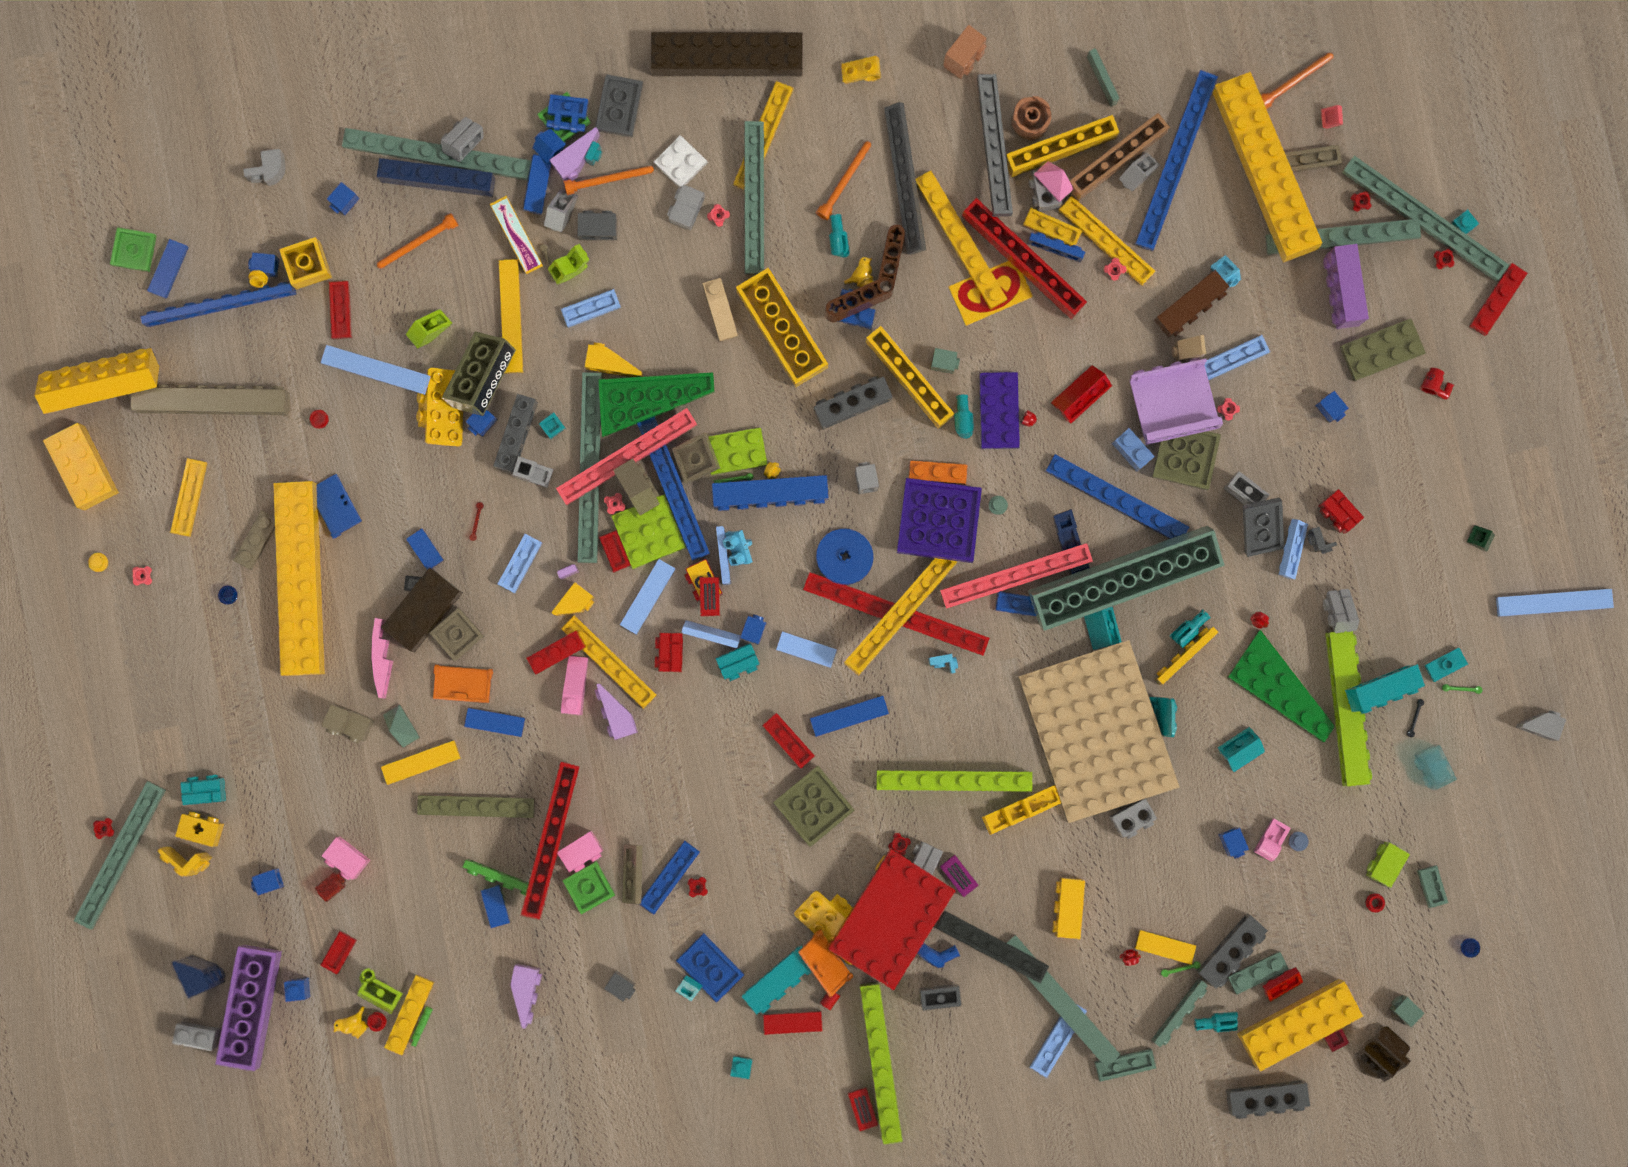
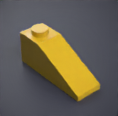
[585,342,643,377]

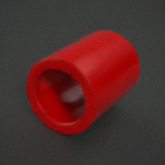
[820,992,840,1011]

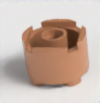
[1012,96,1051,140]

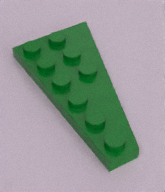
[598,372,715,438]
[1227,630,1335,742]

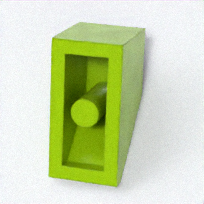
[405,309,452,348]

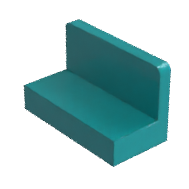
[1084,606,1122,650]
[1218,727,1265,772]

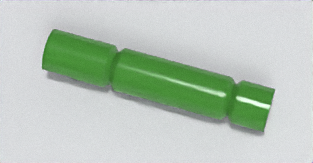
[411,1006,433,1047]

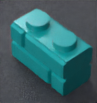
[715,643,760,682]
[181,775,226,805]

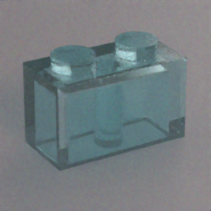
[1414,745,1457,790]

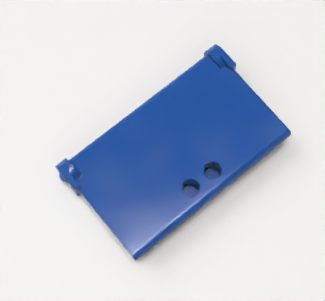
[316,474,362,539]

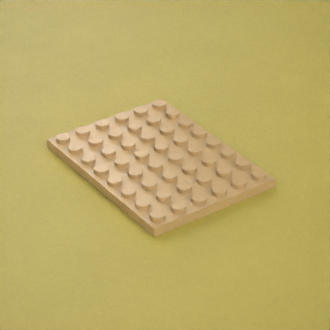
[1019,640,1179,823]

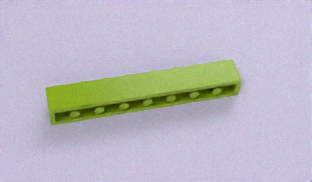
[1325,631,1372,786]
[876,770,1032,791]
[860,982,903,1145]

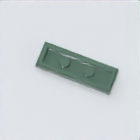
[1087,49,1120,107]
[1095,1048,1156,1082]

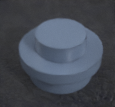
[1289,832,1309,851]

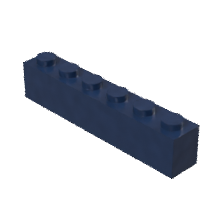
[377,158,496,197]

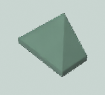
[383,705,420,748]

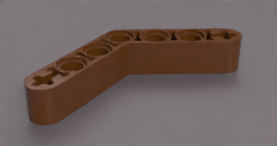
[825,225,905,323]

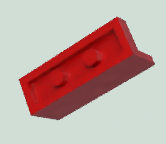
[1051,365,1112,424]

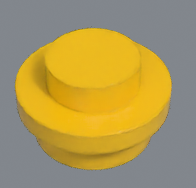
[248,270,268,288]
[764,462,781,479]
[88,553,108,572]

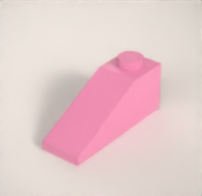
[561,656,588,715]

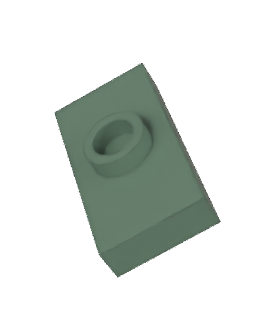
[1417,865,1448,908]

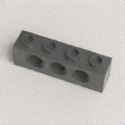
[814,376,893,430]
[493,393,538,474]
[1196,913,1268,989]
[1226,1080,1311,1119]

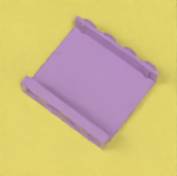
[1129,357,1223,445]

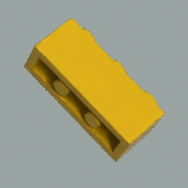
[1052,877,1085,939]

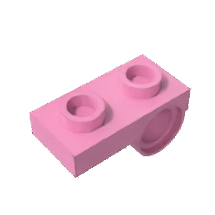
[1253,818,1291,862]

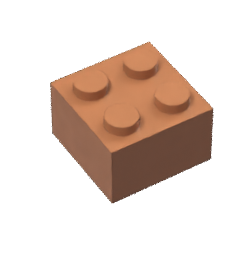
[943,25,987,79]

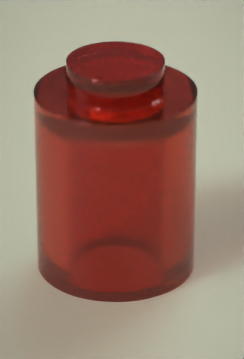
[315,872,346,902]

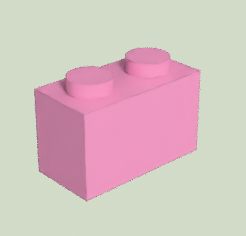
[558,831,604,873]
[322,837,370,880]

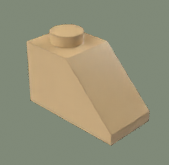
[1172,335,1206,363]

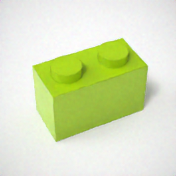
[1366,842,1410,888]

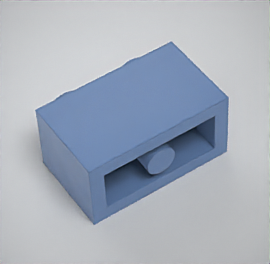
[1112,428,1155,472]

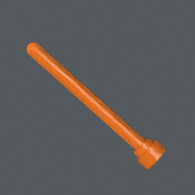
[1261,53,1333,109]
[816,141,871,221]
[563,166,654,196]
[377,213,459,269]

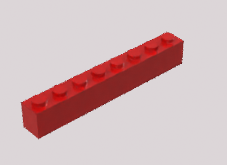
[962,198,1087,320]
[520,762,580,920]

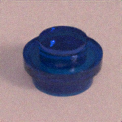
[218,585,238,605]
[1460,938,1480,958]

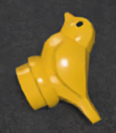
[844,257,874,288]
[333,1006,368,1039]

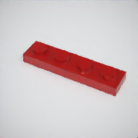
[1469,263,1528,336]

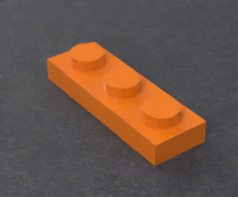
[909,461,967,484]

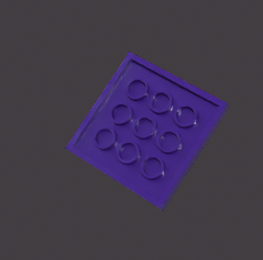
[897,478,982,563]

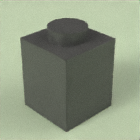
[604,970,636,1002]

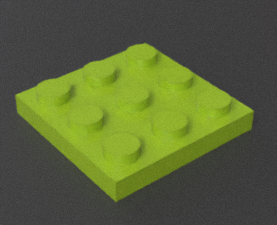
[612,494,686,569]

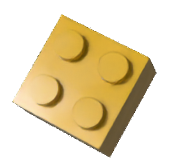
[279,237,332,290]

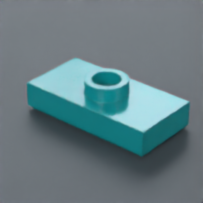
[1424,647,1468,682]

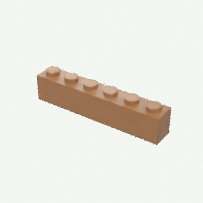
[1070,113,1170,201]

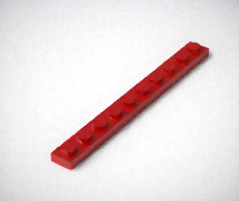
[803,572,990,656]

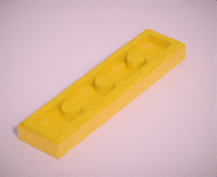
[170,458,207,537]
[381,740,461,785]

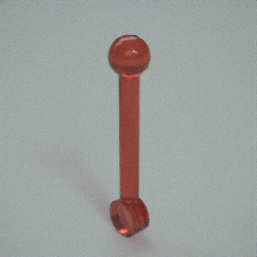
[469,502,484,541]

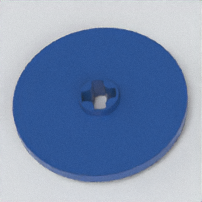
[816,529,874,585]

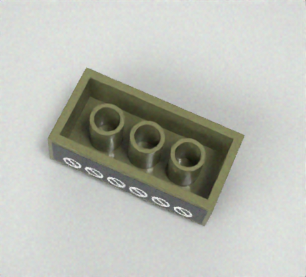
[442,331,516,416]

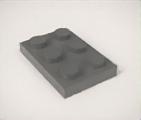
[595,74,643,138]
[1242,497,1284,557]

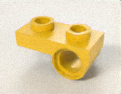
[841,56,881,84]

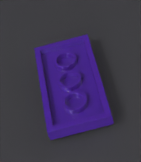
[979,372,1020,449]

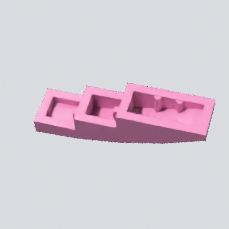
[372,618,393,699]

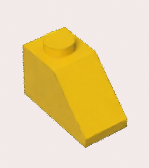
[551,582,595,616]

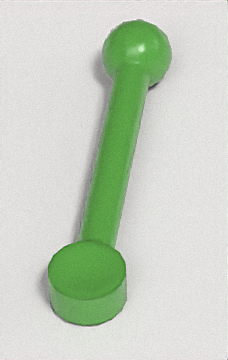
[714,473,753,483]
[1442,684,1483,694]
[1161,961,1201,977]

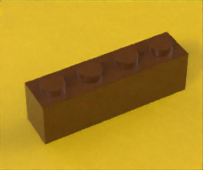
[1154,270,1230,338]

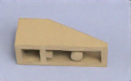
[703,278,738,341]

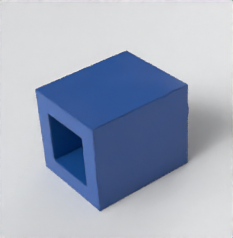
[532,128,566,163]
[327,182,360,215]
[248,253,280,278]
[1315,391,1349,423]
[466,410,497,437]
[740,614,766,645]
[1218,827,1249,859]
[251,868,284,896]
[284,977,311,1002]

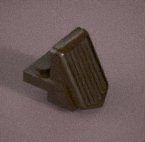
[1355,1026,1411,1082]

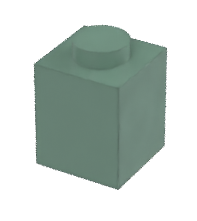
[930,348,960,374]
[1389,995,1425,1028]

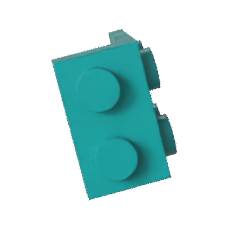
[1149,697,1177,737]

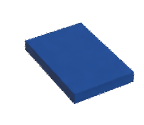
[676,933,745,1003]

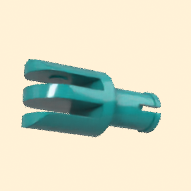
[829,214,850,258]
[954,394,974,439]
[1169,609,1211,648]
[1194,1011,1238,1033]

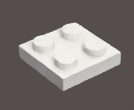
[654,135,708,189]

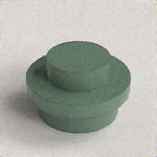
[988,496,1008,515]

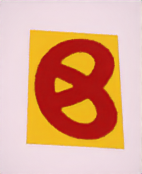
[949,261,1033,326]

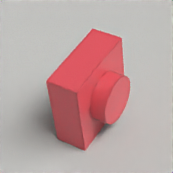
[1321,105,1343,129]

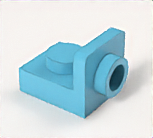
[1210,255,1241,289]
[928,654,958,674]

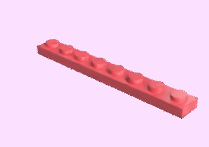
[556,408,697,505]
[940,543,1093,609]

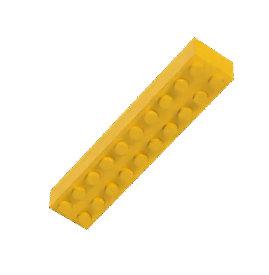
[1213,72,1322,263]
[273,481,325,676]

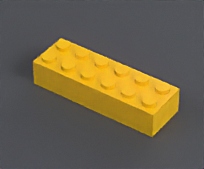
[736,267,828,387]
[34,348,159,414]
[1237,979,1363,1072]

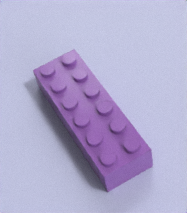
[216,945,282,1071]

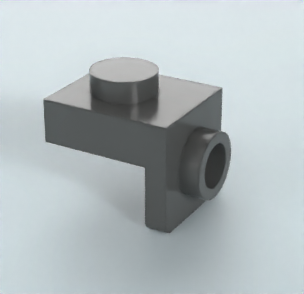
[1307,527,1337,554]

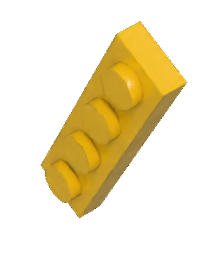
[1154,627,1219,685]
[384,975,434,1055]

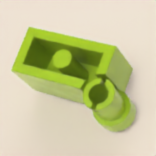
[357,968,403,1014]

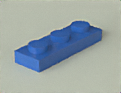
[1027,232,1085,263]

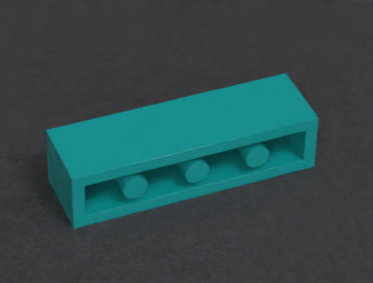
[1345,664,1425,714]
[742,944,816,1014]

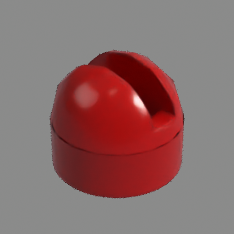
[1021,410,1037,427]

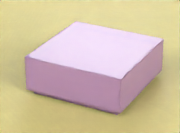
[557,564,579,580]

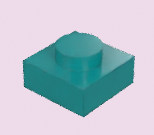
[585,141,603,166]
[1451,209,1480,234]
[539,413,566,440]
[675,975,702,1001]
[730,1056,753,1079]

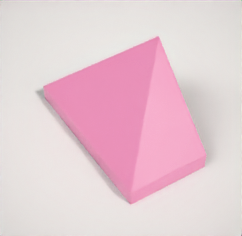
[1034,161,1074,202]

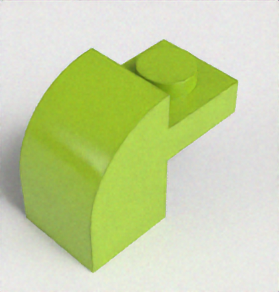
[548,244,590,285]

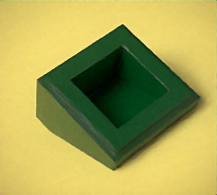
[1467,525,1495,552]

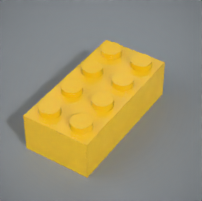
[43,423,119,511]

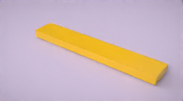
[733,81,793,189]
[1058,195,1155,286]
[499,259,524,374]
[561,615,657,709]

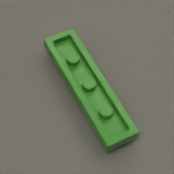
[463,859,528,895]

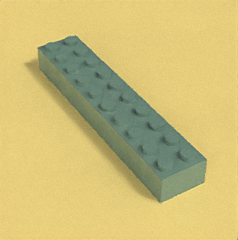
[1028,526,1225,631]

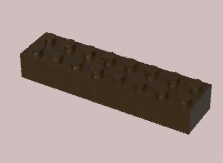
[651,32,803,76]

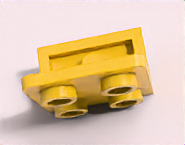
[157,846,212,877]

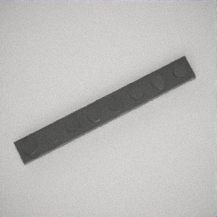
[977,74,1013,217]
[884,102,926,255]

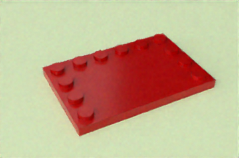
[828,848,956,990]

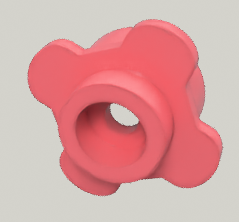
[707,204,730,227]
[1104,258,1127,281]
[1217,398,1240,421]
[604,493,626,514]
[132,566,152,586]

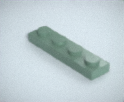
[1151,979,1208,1047]

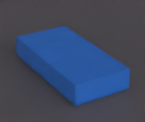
[406,529,444,570]
[481,885,510,928]

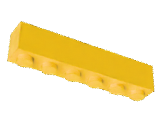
[1006,115,1119,177]
[866,326,954,429]

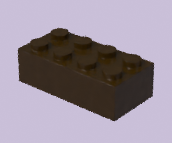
[381,567,463,653]

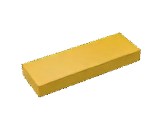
[1023,208,1082,246]
[1135,930,1196,965]

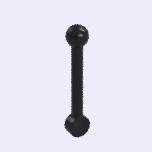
[1406,699,1424,738]

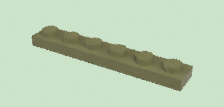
[417,795,535,818]

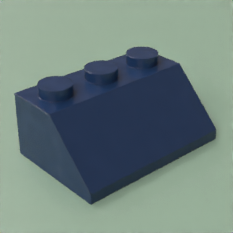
[172,955,226,999]

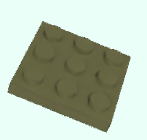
[1152,431,1221,491]
[773,766,855,847]

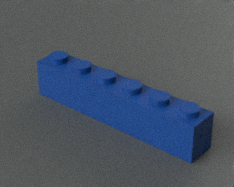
[712,475,829,511]

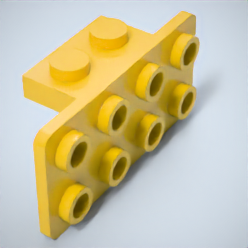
[416,368,463,447]
[794,891,853,965]

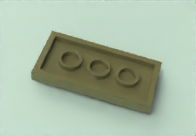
[1340,318,1426,382]

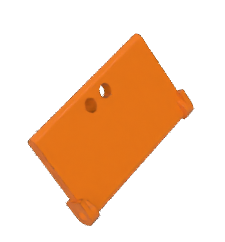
[433,664,493,703]
[798,929,854,997]

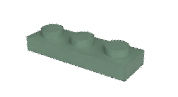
[1227,951,1289,995]

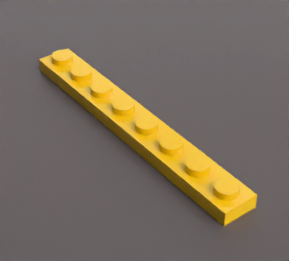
[916,170,1007,310]
[844,558,957,676]

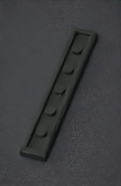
[936,911,1049,984]

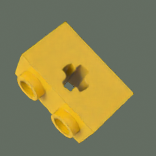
[175,811,224,847]

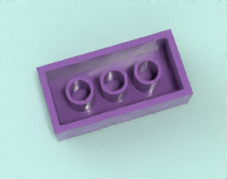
[1323,244,1369,329]

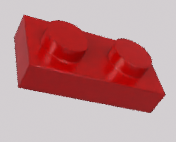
[1262,967,1303,1002]

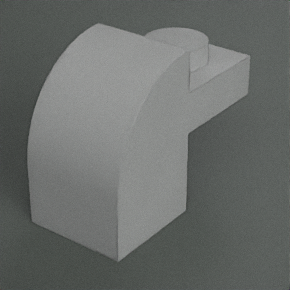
[244,149,286,186]
[511,456,553,488]

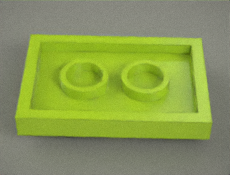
[708,428,767,475]

